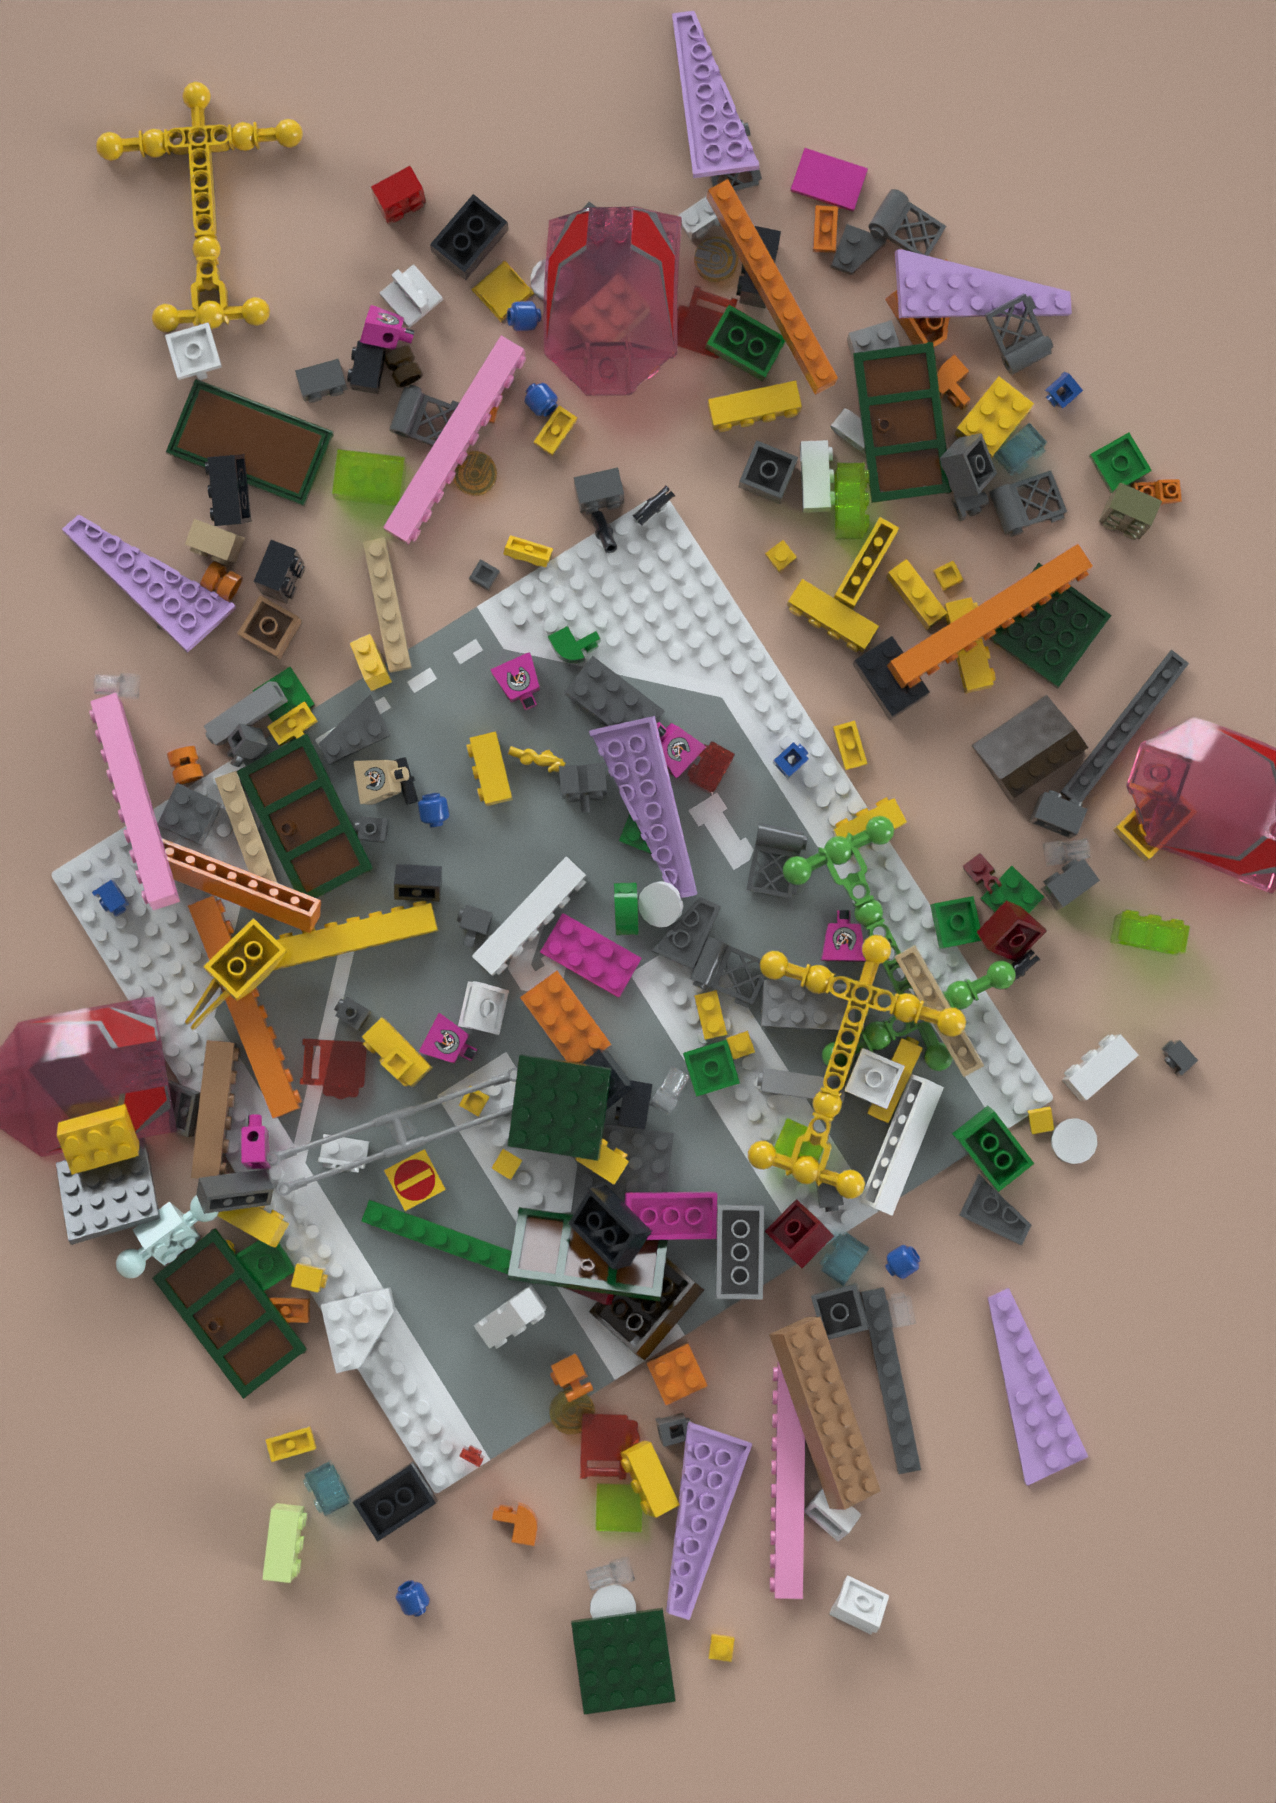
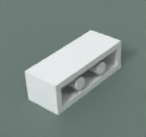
[800,440,835,513]

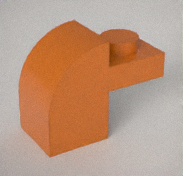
[937,354,971,410]
[492,1502,538,1546]

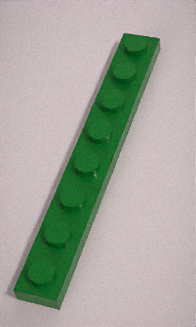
[361,1200,535,1284]

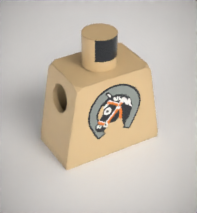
[354,760,409,805]

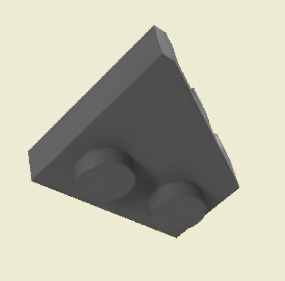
[831,224,887,275]
[162,1080,201,1137]

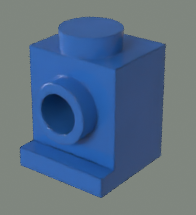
[1045,372,1083,409]
[773,742,809,779]
[92,880,130,917]

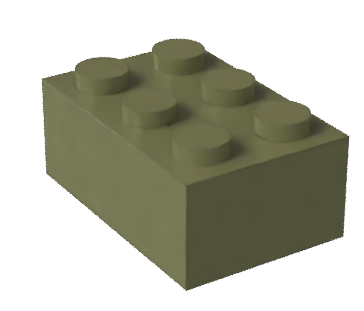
[1099,483,1162,540]

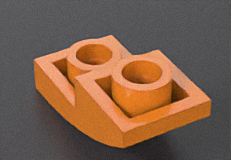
[1131,479,1182,505]

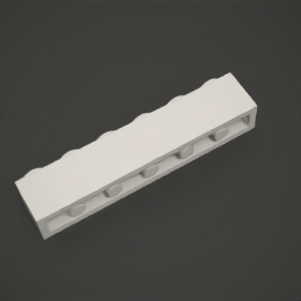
[472,857,586,976]
[859,1074,944,1215]

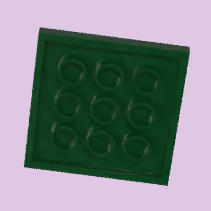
[989,562,1112,689]
[508,1054,612,1161]
[571,1608,676,1715]

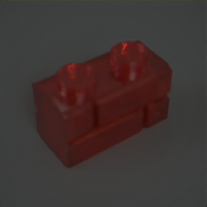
[687,741,735,795]

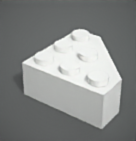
[474,1285,547,1349]
[321,1287,396,1373]

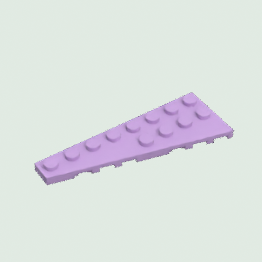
[672,11,759,178]
[895,250,1072,318]
[62,514,236,653]
[589,716,697,898]
[987,1288,1088,1486]
[666,1422,752,1620]

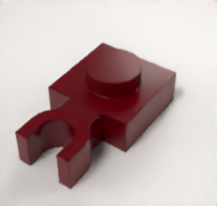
[962,853,1002,894]

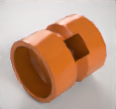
[200,561,243,602]
[167,746,204,785]

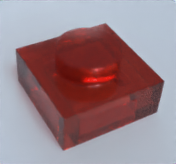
[459,1445,485,1467]

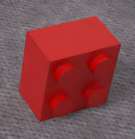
[371,166,426,224]

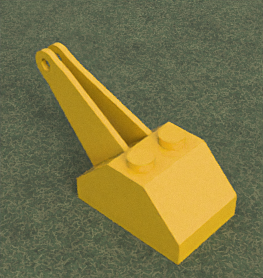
[185,918,287,1030]

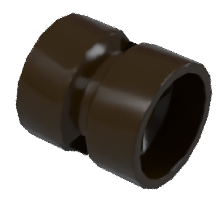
[384,346,423,388]

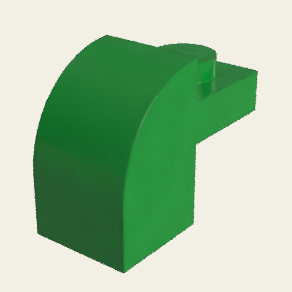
[548,626,601,664]
[614,883,639,935]

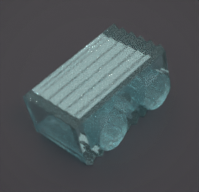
[994,423,1048,476]
[819,1232,870,1286]
[303,1460,352,1516]

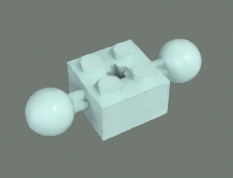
[116,1195,219,1278]

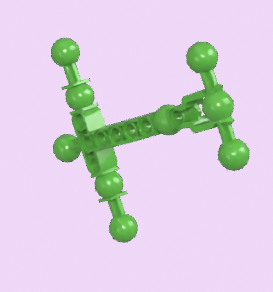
[783,816,1016,1071]

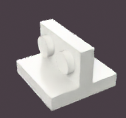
[380,264,443,328]
[165,323,222,380]
[458,981,509,1035]
[843,1048,905,1109]
[829,1575,889,1635]

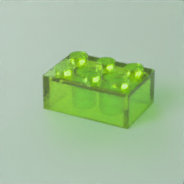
[332,449,407,506]
[834,463,869,539]
[1110,910,1190,956]

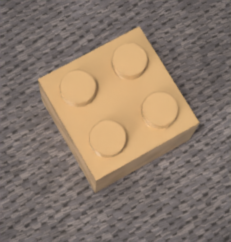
[185,519,245,565]

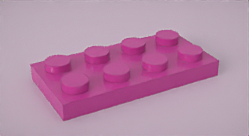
[540,913,642,998]
[625,1192,717,1240]

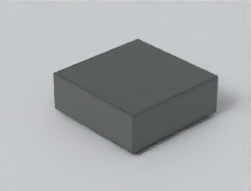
[469,559,500,591]

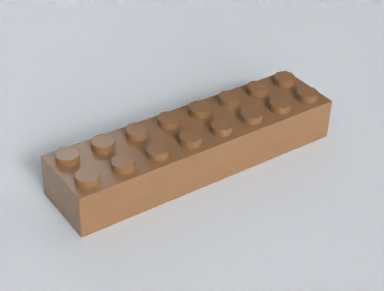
[769,1317,881,1510]

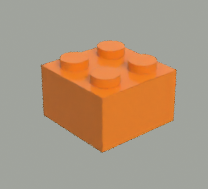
[646,1342,708,1405]

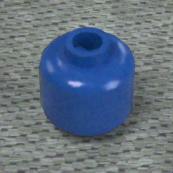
[507,301,541,331]
[524,383,558,417]
[418,793,450,827]
[885,1245,921,1279]
[395,1580,430,1617]

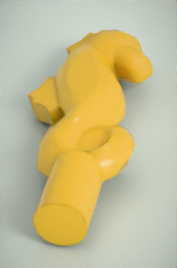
[508,746,566,773]

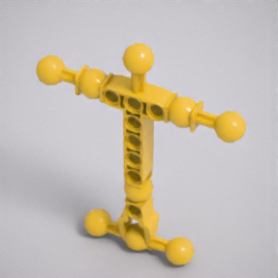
[96,82,303,333]
[748,935,966,1199]

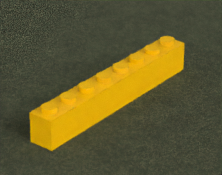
[273,901,438,971]

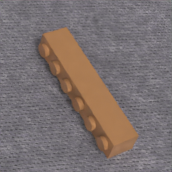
[191,1040,240,1179]

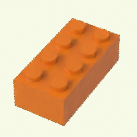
[520,970,612,1064]

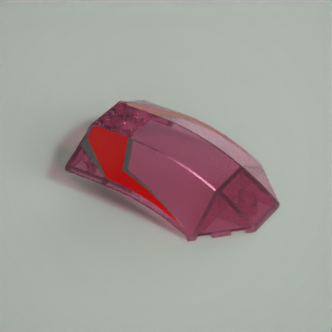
[544,206,682,396]
[1126,717,1276,894]
[0,996,177,1157]

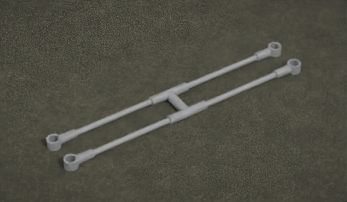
[266,1068,517,1196]

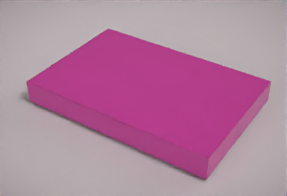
[790,148,868,212]

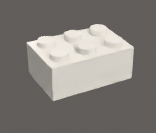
[1062,1034,1138,1101]

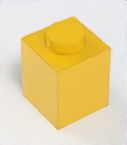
[291,1263,328,1293]

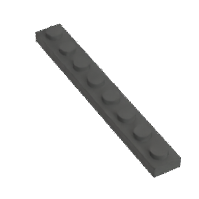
[1060,650,1189,802]
[861,1287,921,1474]

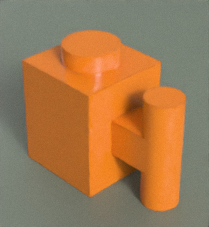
[550,1353,594,1402]

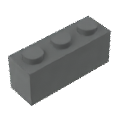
[196,1169,274,1214]

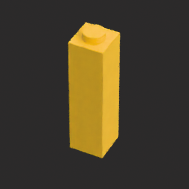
[866,1036,923,1123]

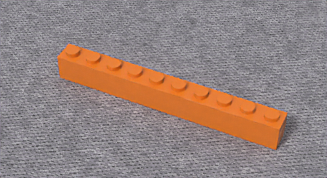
[706,179,838,395]
[887,544,1093,688]
[188,895,302,1119]

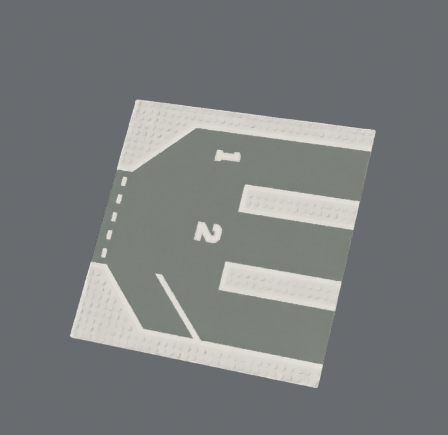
[52,494,1053,1493]

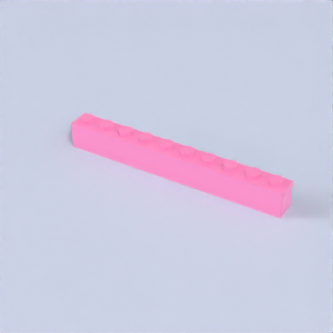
[383,335,526,545]
[89,693,180,910]
[770,1362,805,1599]

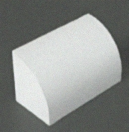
[804,1488,862,1542]

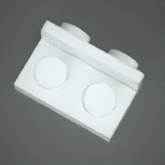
[676,197,721,241]
[318,1134,370,1173]

